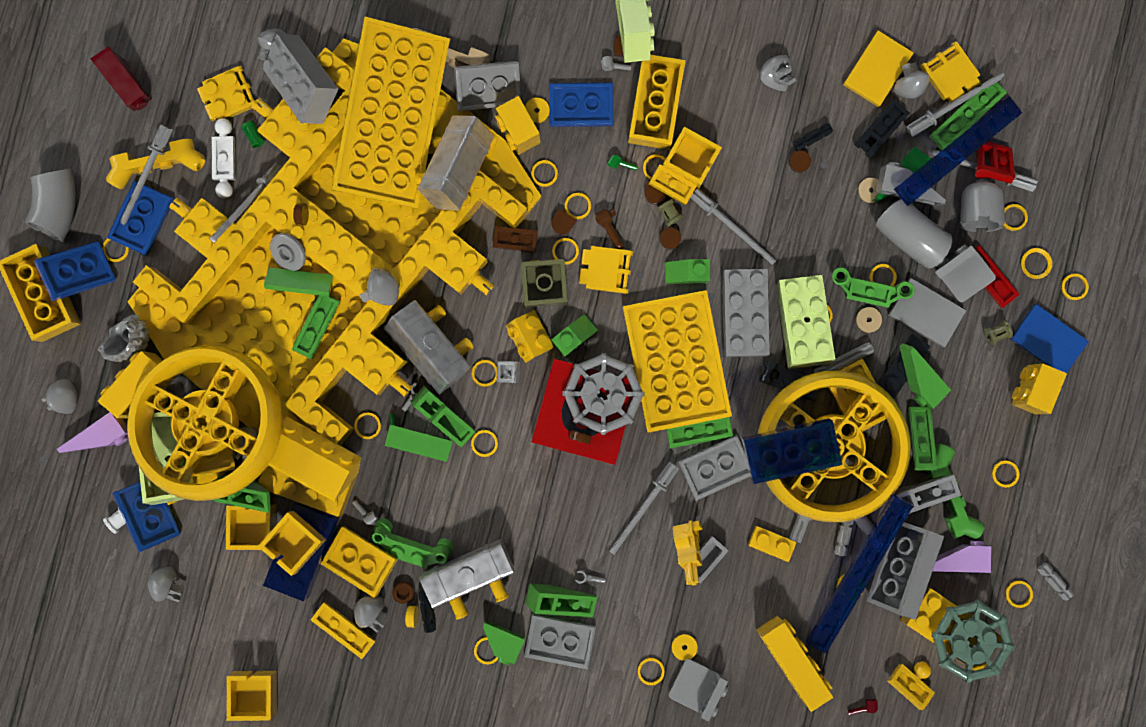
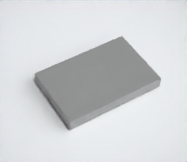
[454,61,521,111]
[888,278,966,348]
[678,435,754,501]
[524,613,596,670]

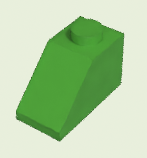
[665,259,710,284]
[551,314,598,357]
[483,620,525,665]

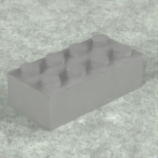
[263,33,338,124]
[721,269,770,357]
[866,519,944,620]

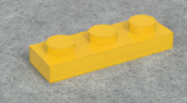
[311,602,376,659]

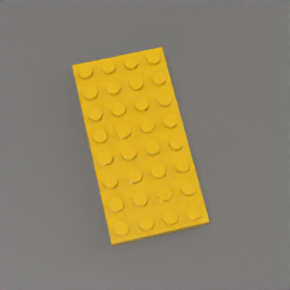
[331,17,450,209]

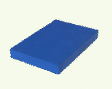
[550,83,614,127]
[107,180,174,256]
[34,241,116,301]
[1010,304,1089,373]
[112,482,181,553]

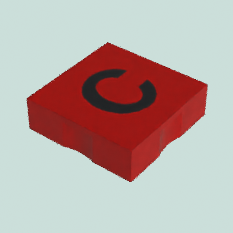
[531,359,633,465]

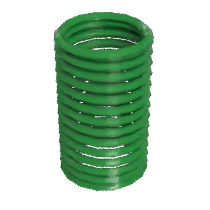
[241,120,265,148]

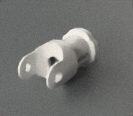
[103,508,125,534]

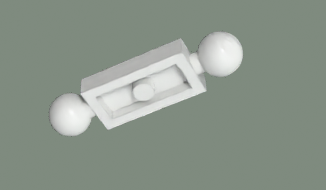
[212,118,236,199]

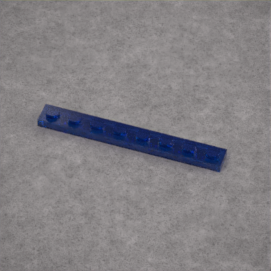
[894,97,1023,206]
[806,494,913,653]

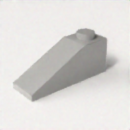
[876,162,946,206]
[888,474,961,517]

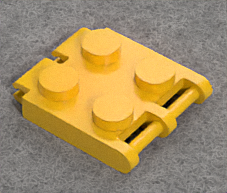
[920,41,981,103]
[197,66,259,121]
[579,246,633,294]

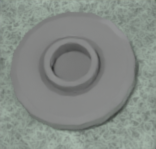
[270,233,306,271]

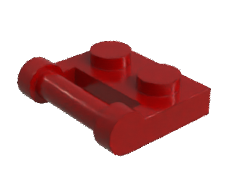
[973,140,1015,183]

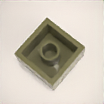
[521,259,568,308]

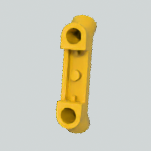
[106,139,206,190]

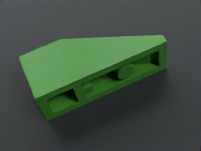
[899,343,951,409]
[212,472,271,513]
[525,583,598,617]

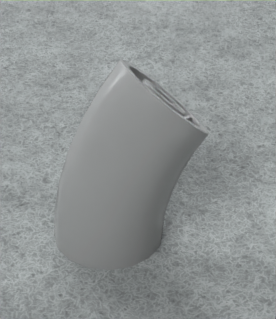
[25,168,76,243]
[876,198,952,268]

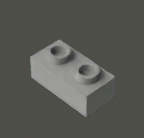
[697,535,729,584]

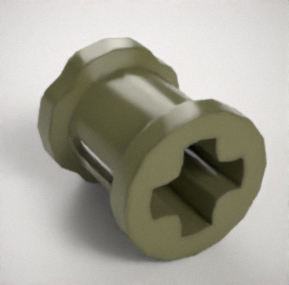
[657,199,684,227]
[984,320,1013,346]

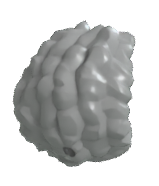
[98,315,150,362]

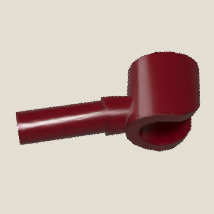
[848,698,878,715]

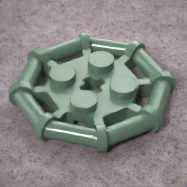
[931,599,1015,683]

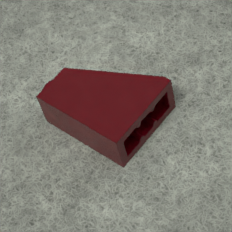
[90,46,152,111]

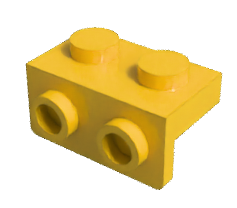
[506,310,554,363]

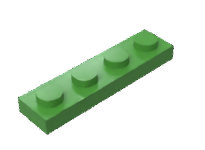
[929,82,1007,152]

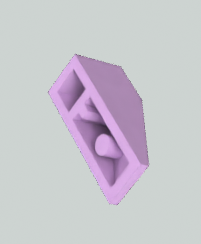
[57,412,128,453]
[933,540,991,573]

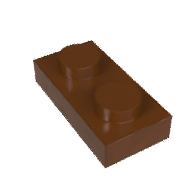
[493,226,538,253]

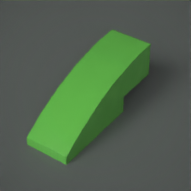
[410,386,476,448]

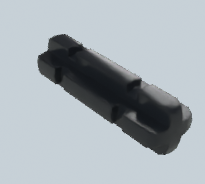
[793,123,833,151]
[418,590,436,633]

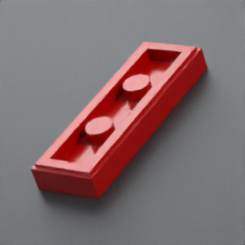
[975,245,1020,308]

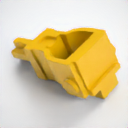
[673,520,703,586]

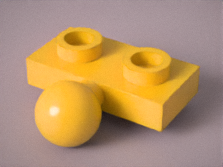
[887,661,935,710]

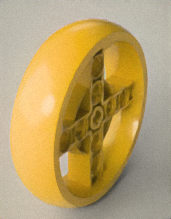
[127,346,282,501]
[756,370,911,522]

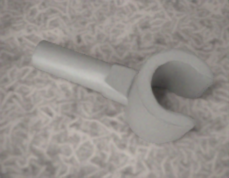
[601,56,631,71]
[401,383,417,412]
[352,500,379,525]
[575,570,606,584]

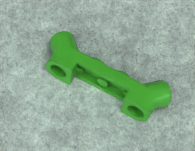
[925,443,985,539]

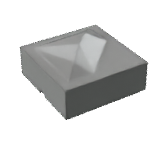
[497,361,520,383]

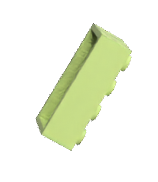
[615,0,654,63]
[776,275,835,369]
[139,412,193,505]

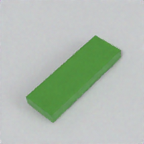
[264,267,334,296]
[291,295,341,359]
[908,406,938,470]
[666,417,733,448]
[384,424,453,462]

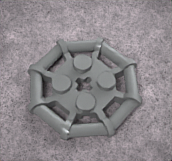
[562,353,645,435]

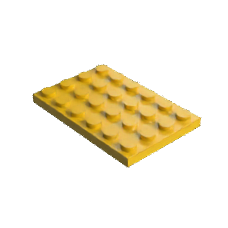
[623,290,732,433]

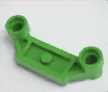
[832,267,915,308]
[372,518,454,568]

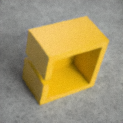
[495,96,541,155]
[663,127,722,188]
[1011,363,1067,414]
[226,504,276,550]
[258,511,326,576]
[227,671,277,721]

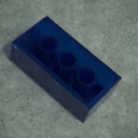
[742,418,843,484]
[263,503,340,602]

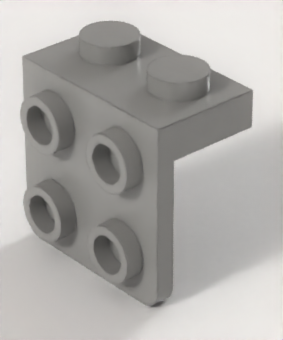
[935,244,996,302]
[669,659,729,722]

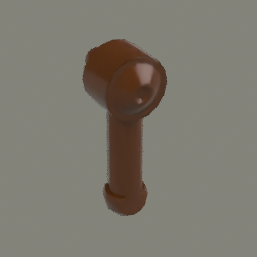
[595,208,624,250]

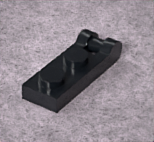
[854,99,910,159]
[759,361,819,401]

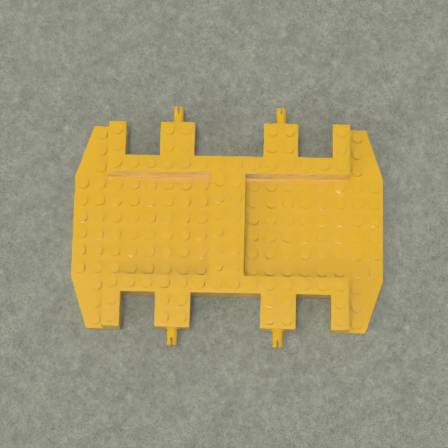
[128,38,542,446]

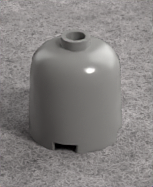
[960,179,1005,232]

